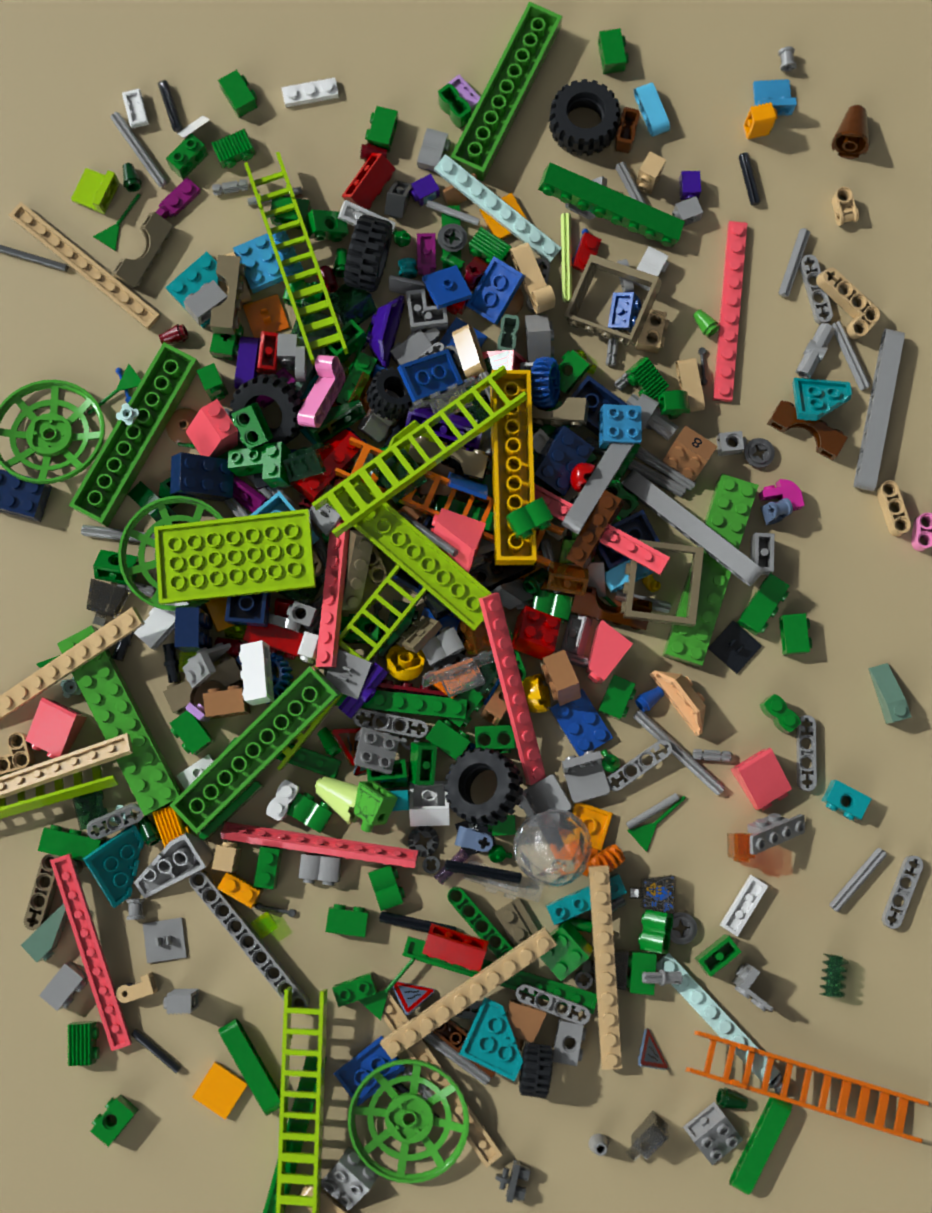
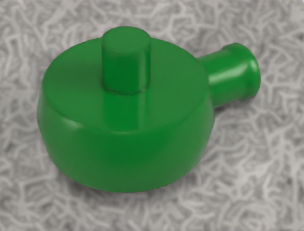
[392,229,411,247]
[601,749,620,772]
[488,845,512,863]

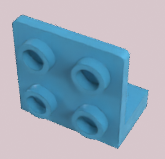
[753,79,797,116]
[599,404,642,449]

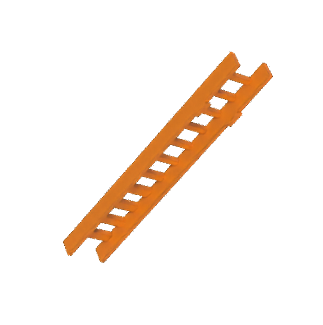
[335,437,564,567]
[686,1031,929,1143]

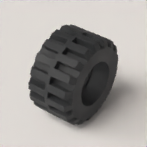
[366,367,415,420]
[519,1043,553,1098]

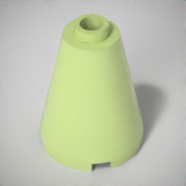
[315,776,360,824]

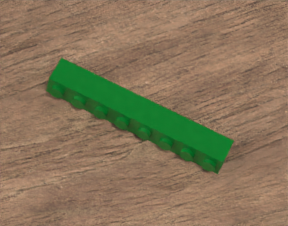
[538,162,685,248]

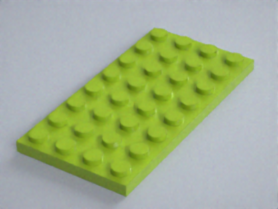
[154,509,316,605]

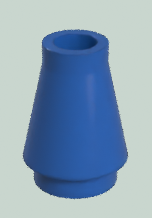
[635,686,665,712]

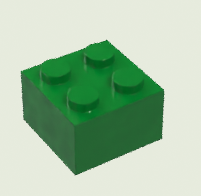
[540,920,594,981]

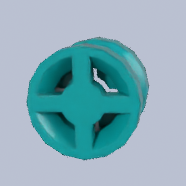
[398,258,417,279]

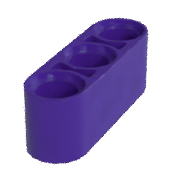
[234,336,260,389]

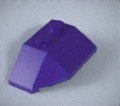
[367,295,405,369]
[405,408,483,452]

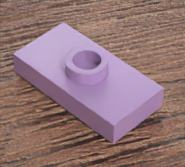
[446,74,481,112]
[185,702,210,722]

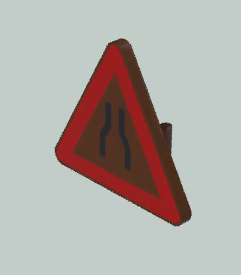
[331,728,361,766]

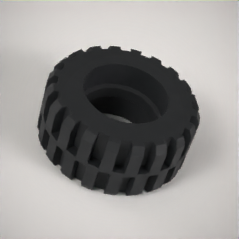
[549,79,621,156]
[344,215,393,292]
[229,374,305,447]
[444,747,523,827]

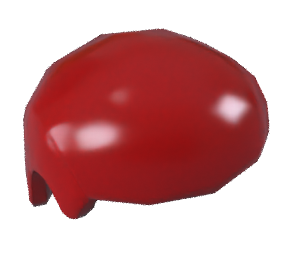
[570,463,595,492]

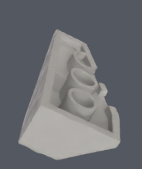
[134,832,214,899]

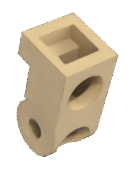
[116,972,158,1003]

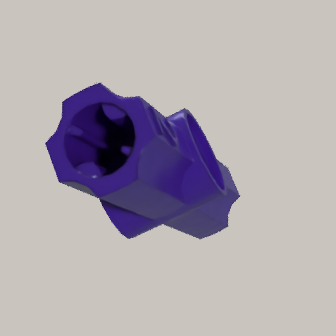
[338,662,389,719]

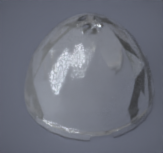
[513,809,592,888]

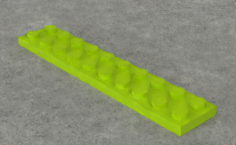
[327,473,492,631]

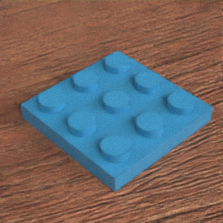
[233,231,304,294]

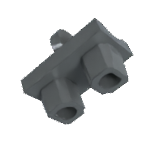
[495,1159,530,1203]

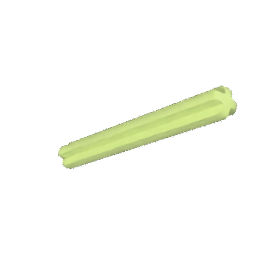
[561,213,572,302]

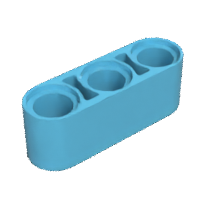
[634,82,670,137]
[605,560,654,593]

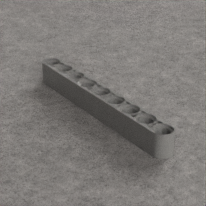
[854,329,905,491]
[561,394,659,535]
[622,470,764,587]
[189,870,310,1008]

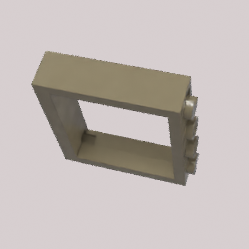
[564,254,662,346]
[621,539,704,627]

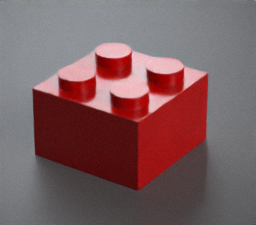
[512,606,561,660]

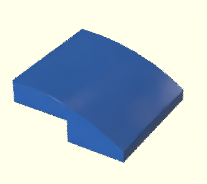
[447,472,488,500]

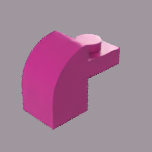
[759,479,804,511]

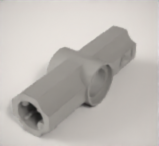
[795,323,836,379]
[626,393,678,441]

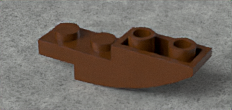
[432,1019,496,1078]

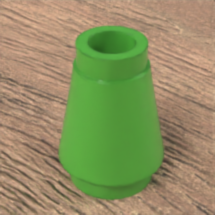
[693,309,719,337]

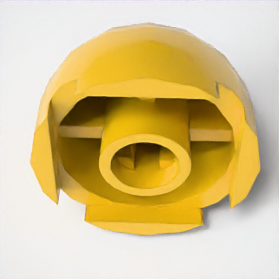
[386,645,425,681]
[522,674,551,713]

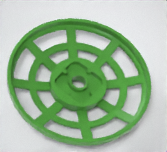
[0,380,105,484]
[118,496,224,611]
[348,1059,469,1183]

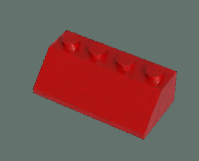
[290,429,363,503]

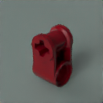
[463,256,489,289]

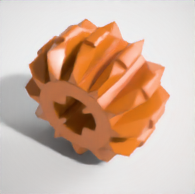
[591,844,626,872]

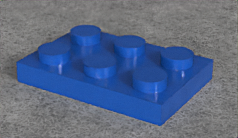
[466,256,526,325]
[397,349,463,403]
[550,688,613,756]
[334,1035,406,1106]

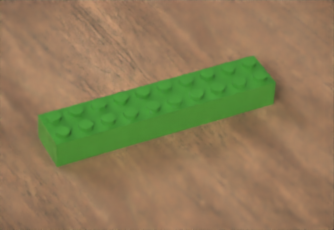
[450,2,562,182]
[69,342,201,528]
[662,473,759,668]
[57,625,182,816]
[169,666,342,834]

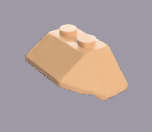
[649,670,706,736]

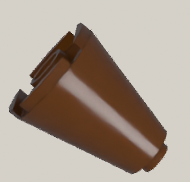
[831,105,870,159]

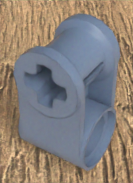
[760,498,793,525]
[454,825,493,852]

